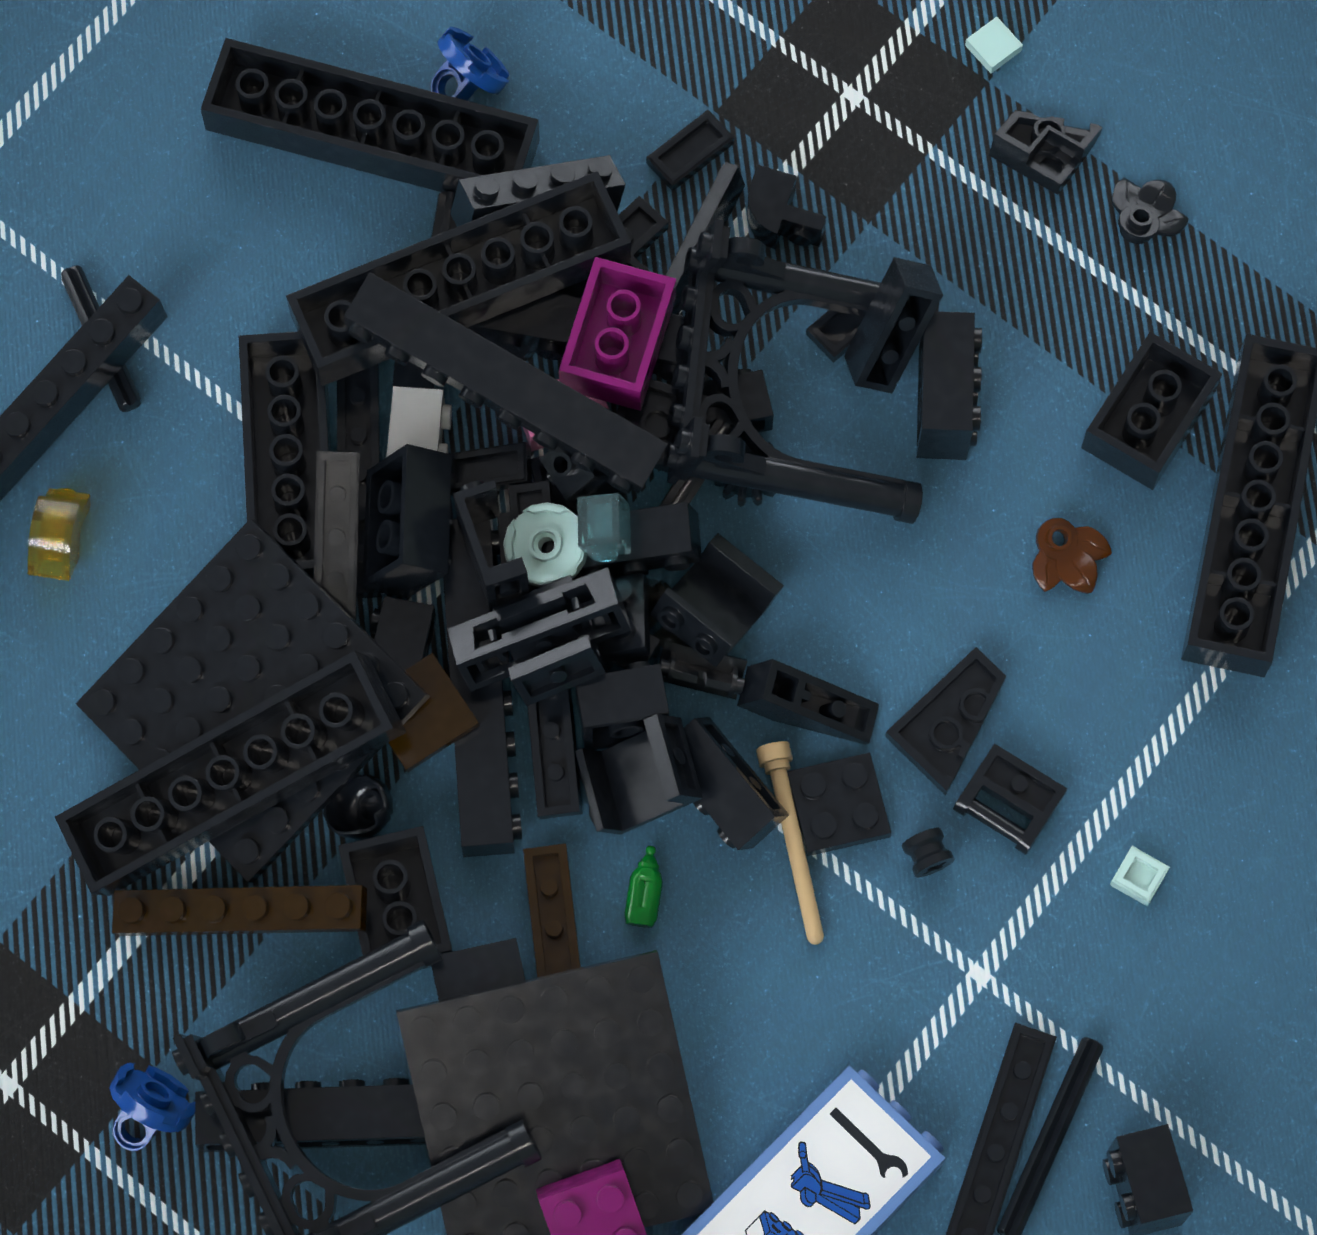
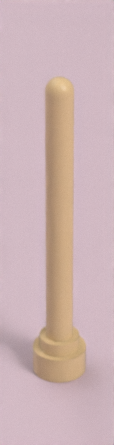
[756,741,824,945]

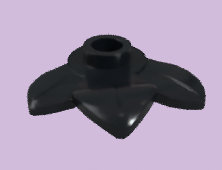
[1112,178,1189,244]

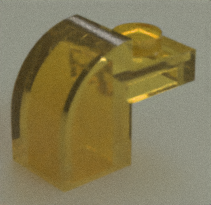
[28,488,90,581]

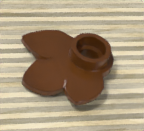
[1032,518,1112,594]

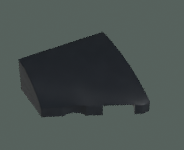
[989,110,1103,195]

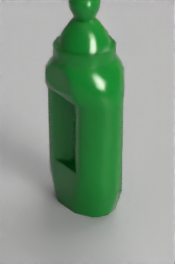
[624,846,663,928]

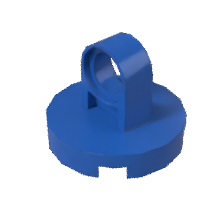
[430,27,510,101]
[109,1063,195,1151]

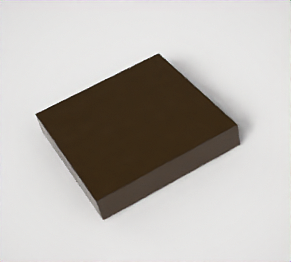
[388,653,480,772]

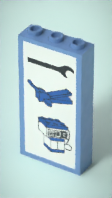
[682,1065,945,1235]

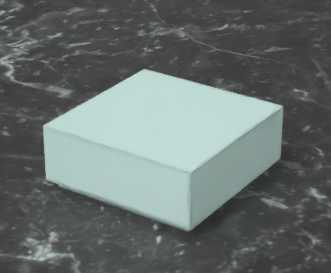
[965,17,1023,73]
[1110,846,1170,906]

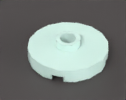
[503,502,590,587]

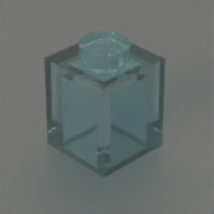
[577,493,631,562]

